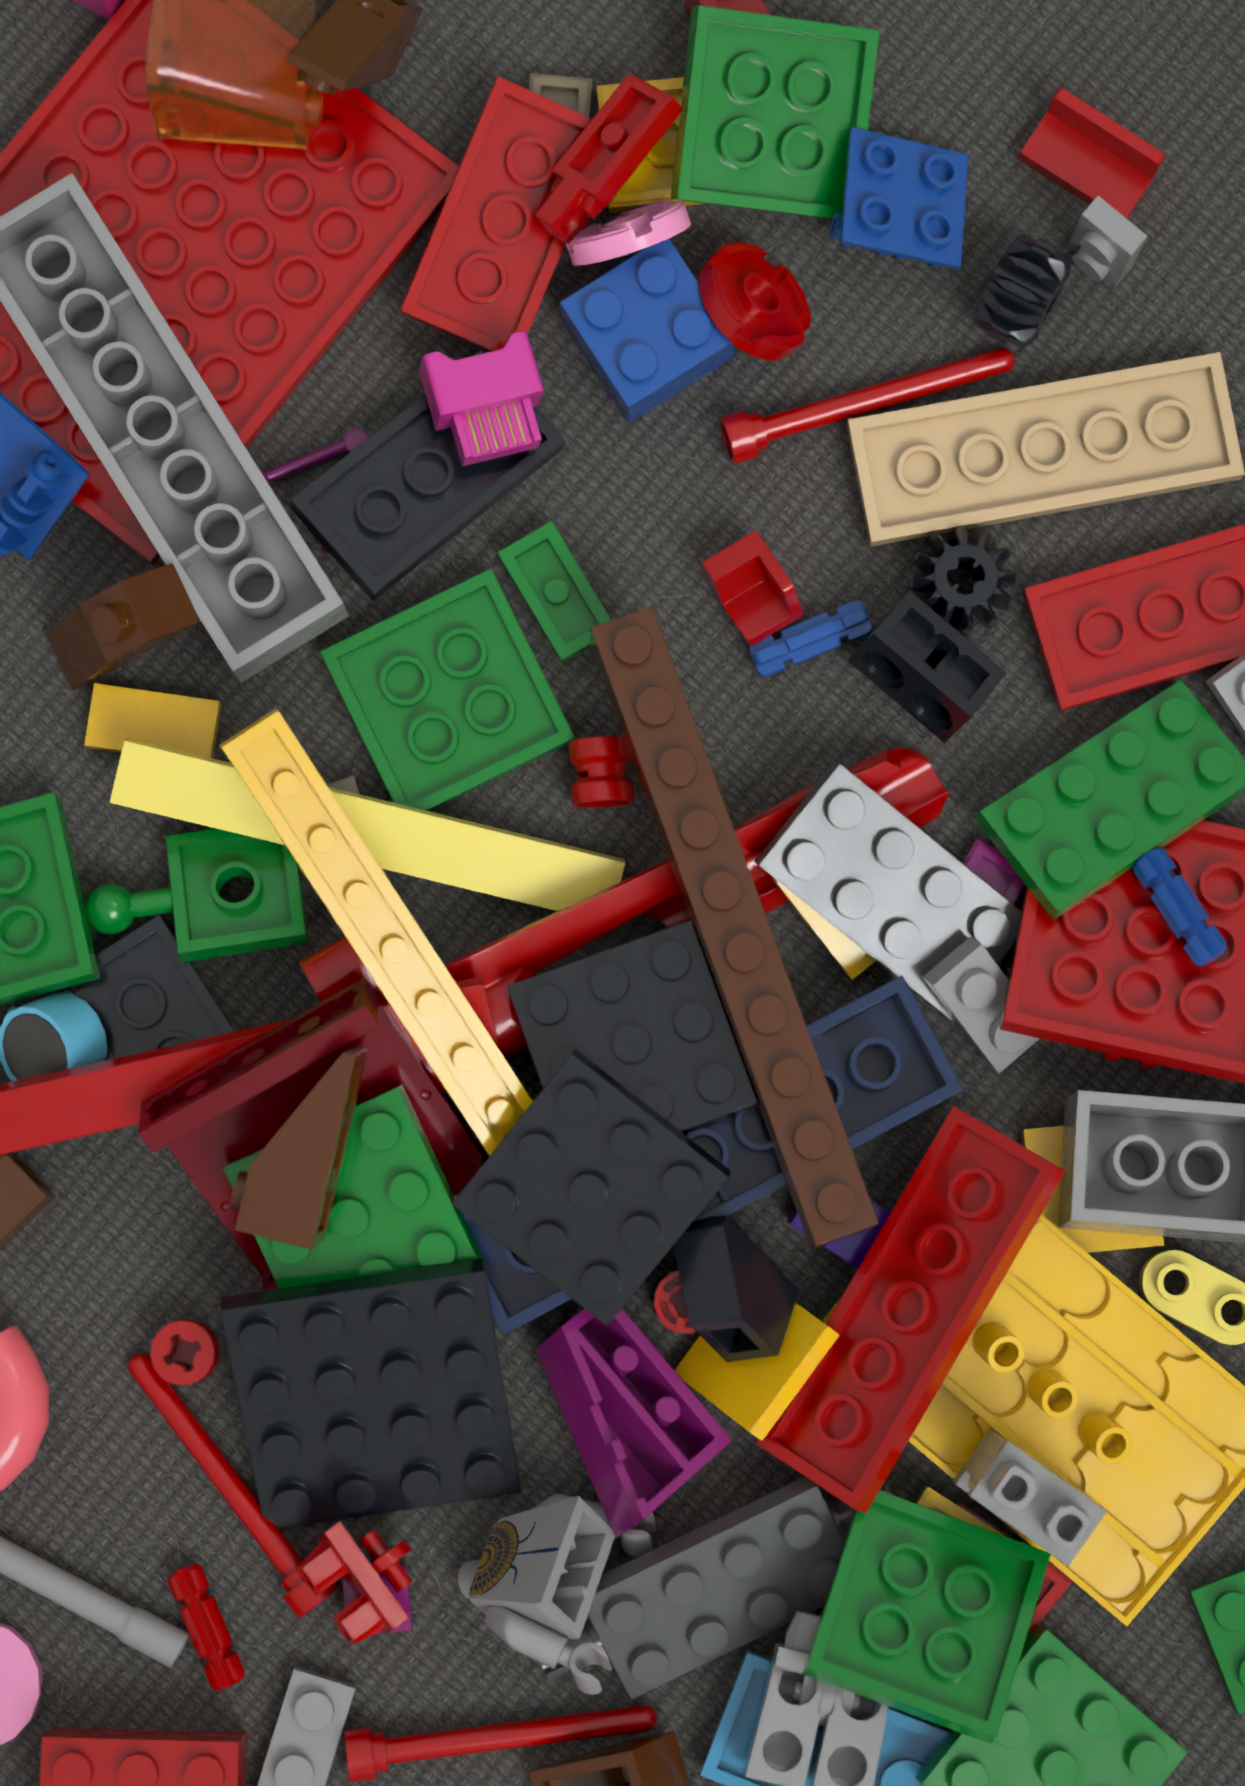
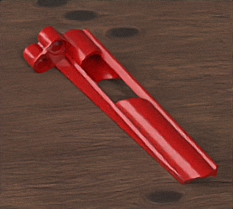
[299,747,948,1094]

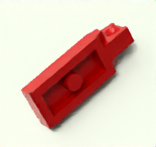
[535,74,683,244]

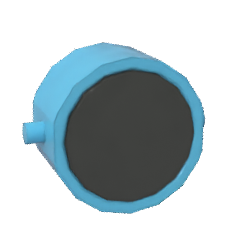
[0,992,107,1081]

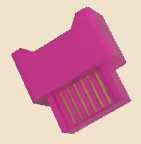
[418,331,544,466]

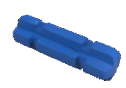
[749,600,872,677]
[1133,847,1227,967]

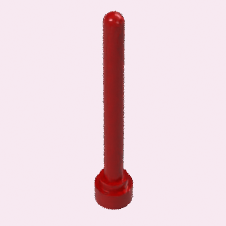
[719,348,1015,465]
[128,1353,339,1619]
[345,1705,657,1783]

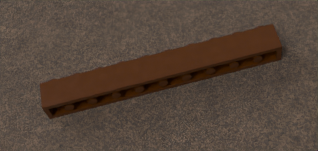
[590,607,879,1250]

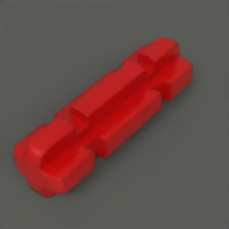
[168,1563,245,1691]

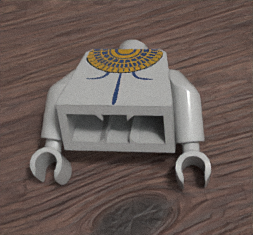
[458,1494,656,1695]

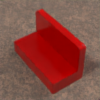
[1018,88,1165,219]

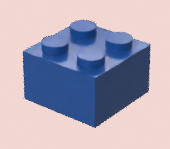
[560,239,735,424]

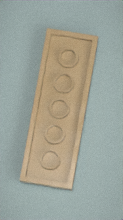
[847,352,1245,547]

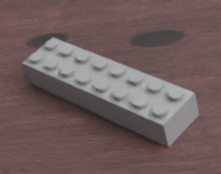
[0,173,349,683]

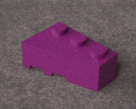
[536,1308,732,1538]

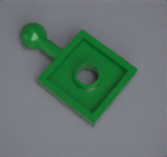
[85,828,309,963]

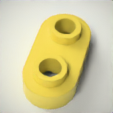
[1139,1250,1245,1345]

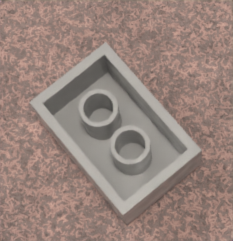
[1058,1090,1245,1243]

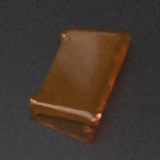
[145,0,323,149]

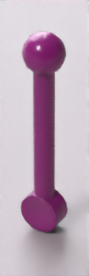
[259,428,368,484]

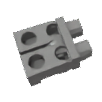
[953,1428,1107,1566]
[743,1611,888,1786]

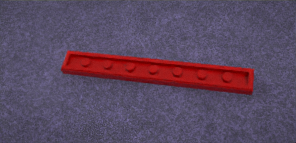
[0,976,497,1155]

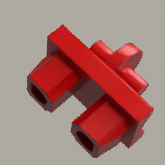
[296,1521,413,1646]

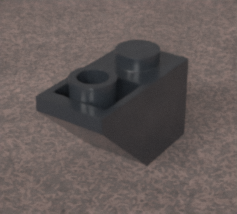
[674,1215,799,1362]

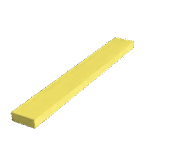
[110,737,625,911]

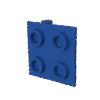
[829,127,969,270]
[0,392,91,560]

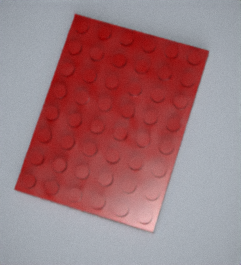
[0,0,458,566]

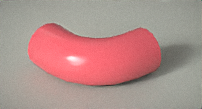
[0,1325,49,1492]

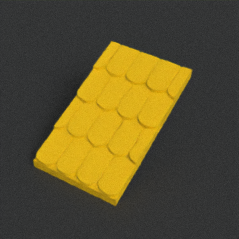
[822,1214,1245,1627]

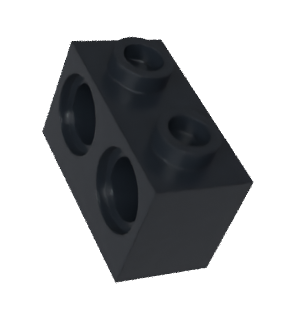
[848,590,1007,743]

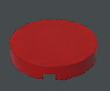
[698,242,811,361]

